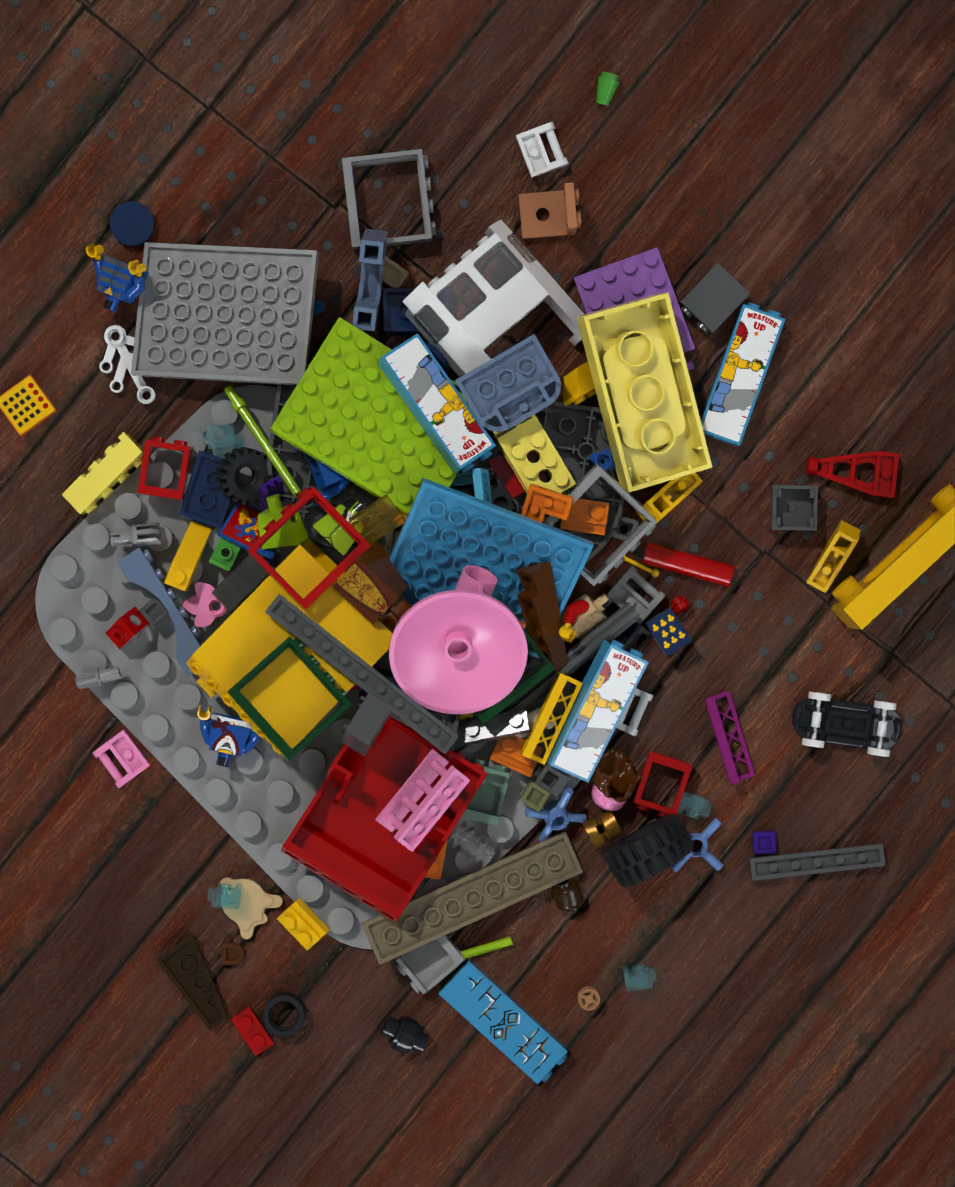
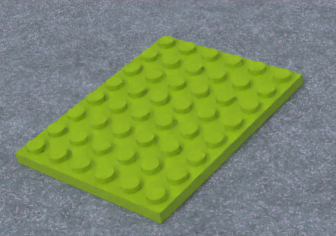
[269,317,475,515]

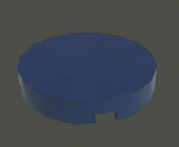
[110,201,155,247]

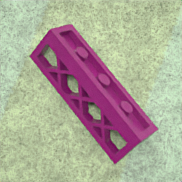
[704,691,755,785]

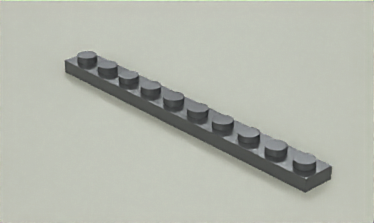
[265,594,459,754]

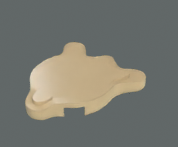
[219,877,283,939]

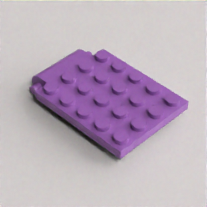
[574,247,695,370]

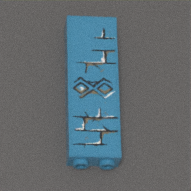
[439,958,568,1084]

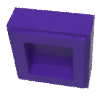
[752,831,776,854]

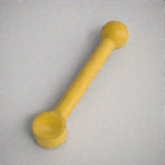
[623,555,660,577]

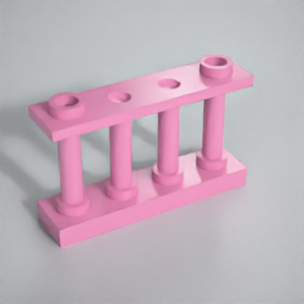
[375,749,470,852]

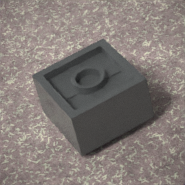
[769,485,818,531]
[341,693,392,756]

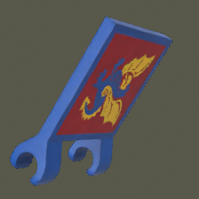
[218,503,275,564]

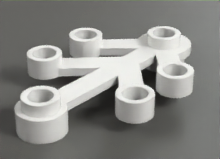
[99,325,156,404]

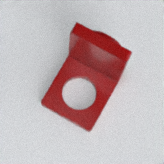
[105,607,149,649]

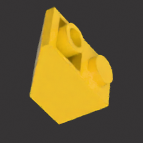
[563,362,596,407]

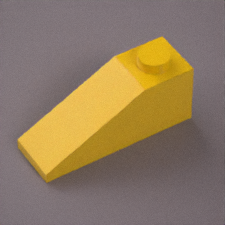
[635,473,703,524]
[806,520,861,593]
[164,521,212,591]

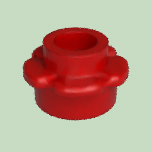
[670,595,691,615]

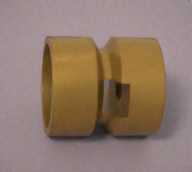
[583,811,623,849]

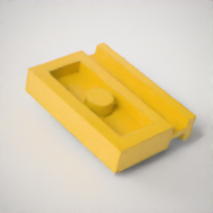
[277,898,330,951]

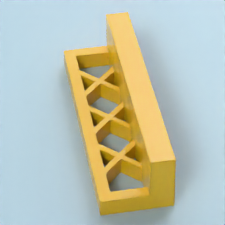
[520,672,583,765]

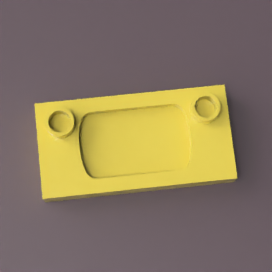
[576,292,713,492]

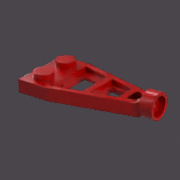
[806,451,900,498]

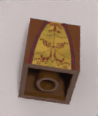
[333,541,408,624]

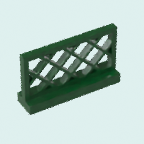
[474,628,556,725]

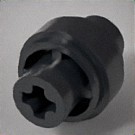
[380,1016,429,1053]

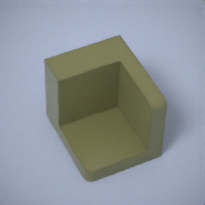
[519,779,551,812]

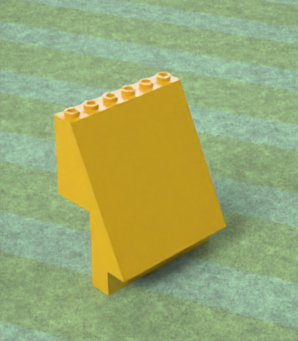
[186,538,392,758]

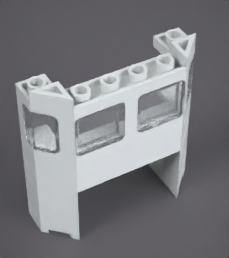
[402,220,584,377]

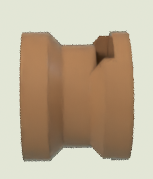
[577,986,600,1011]

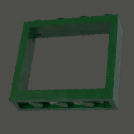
[227,636,351,761]

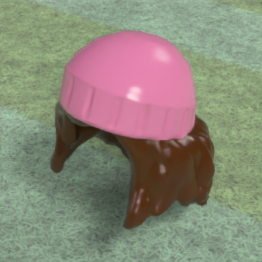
[591,747,642,811]

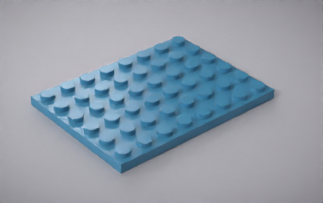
[389,478,594,659]

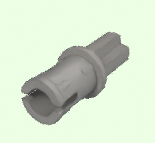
[75,665,121,689]

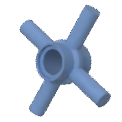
[525,787,586,842]
[671,818,723,873]

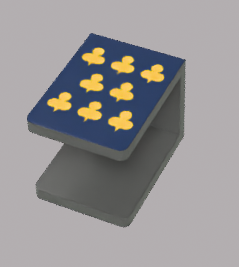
[644,607,691,656]

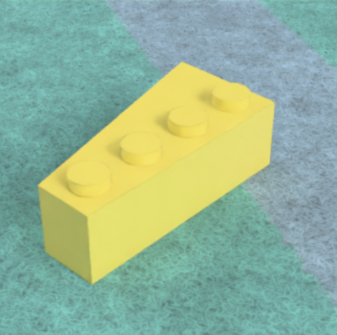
[62,432,144,515]

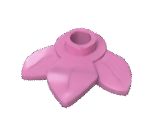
[183,582,227,627]

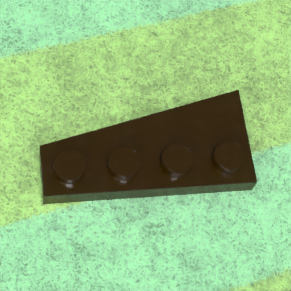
[156,932,228,1031]

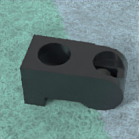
[489,474,516,512]

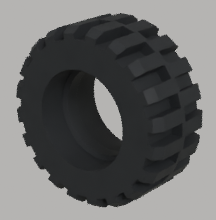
[605,814,694,888]

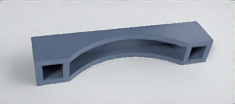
[117,547,202,677]

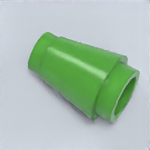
[596,71,620,106]

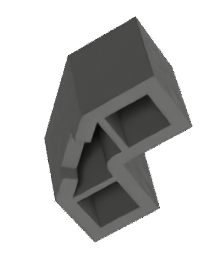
[212,555,275,612]

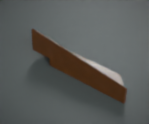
[517,561,568,672]

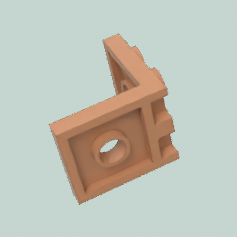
[518,182,581,240]

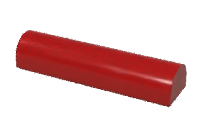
[642,542,734,587]

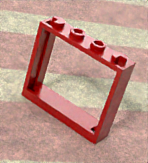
[247,486,371,611]

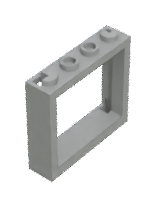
[342,149,436,250]
[544,463,657,586]

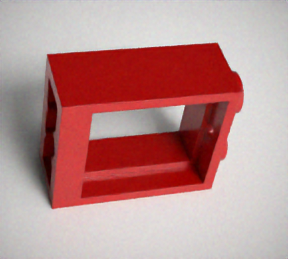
[137,436,193,500]
[632,750,693,817]

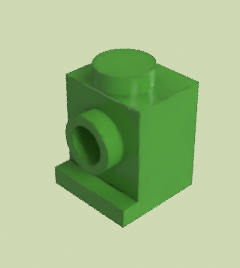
[209,538,242,572]

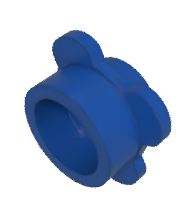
[590,449,615,470]

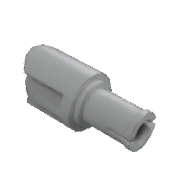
[110,522,161,547]

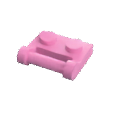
[92,729,151,789]

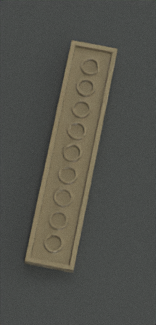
[361,831,583,965]

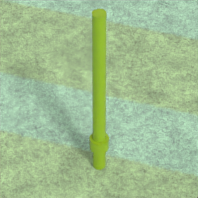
[224,386,302,496]

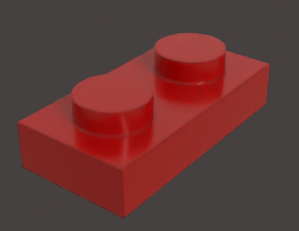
[231,1006,275,1056]

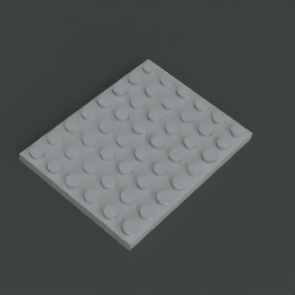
[131,242,319,385]

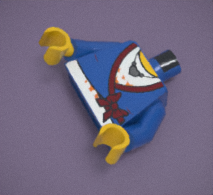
[197,705,261,767]

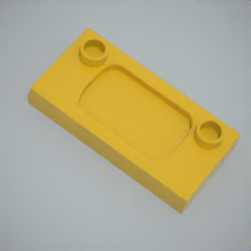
[830,484,955,630]

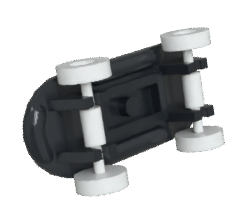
[792,691,902,757]

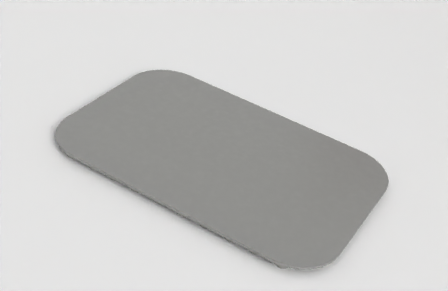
[35,385,581,949]

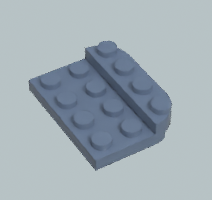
[455,334,561,432]

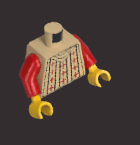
[559,593,612,659]

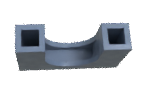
[352,229,388,331]

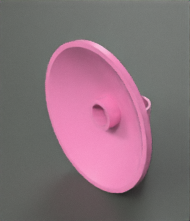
[389,565,528,714]

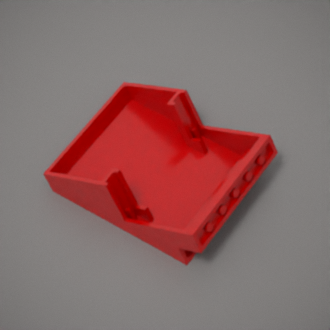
[281,716,488,923]

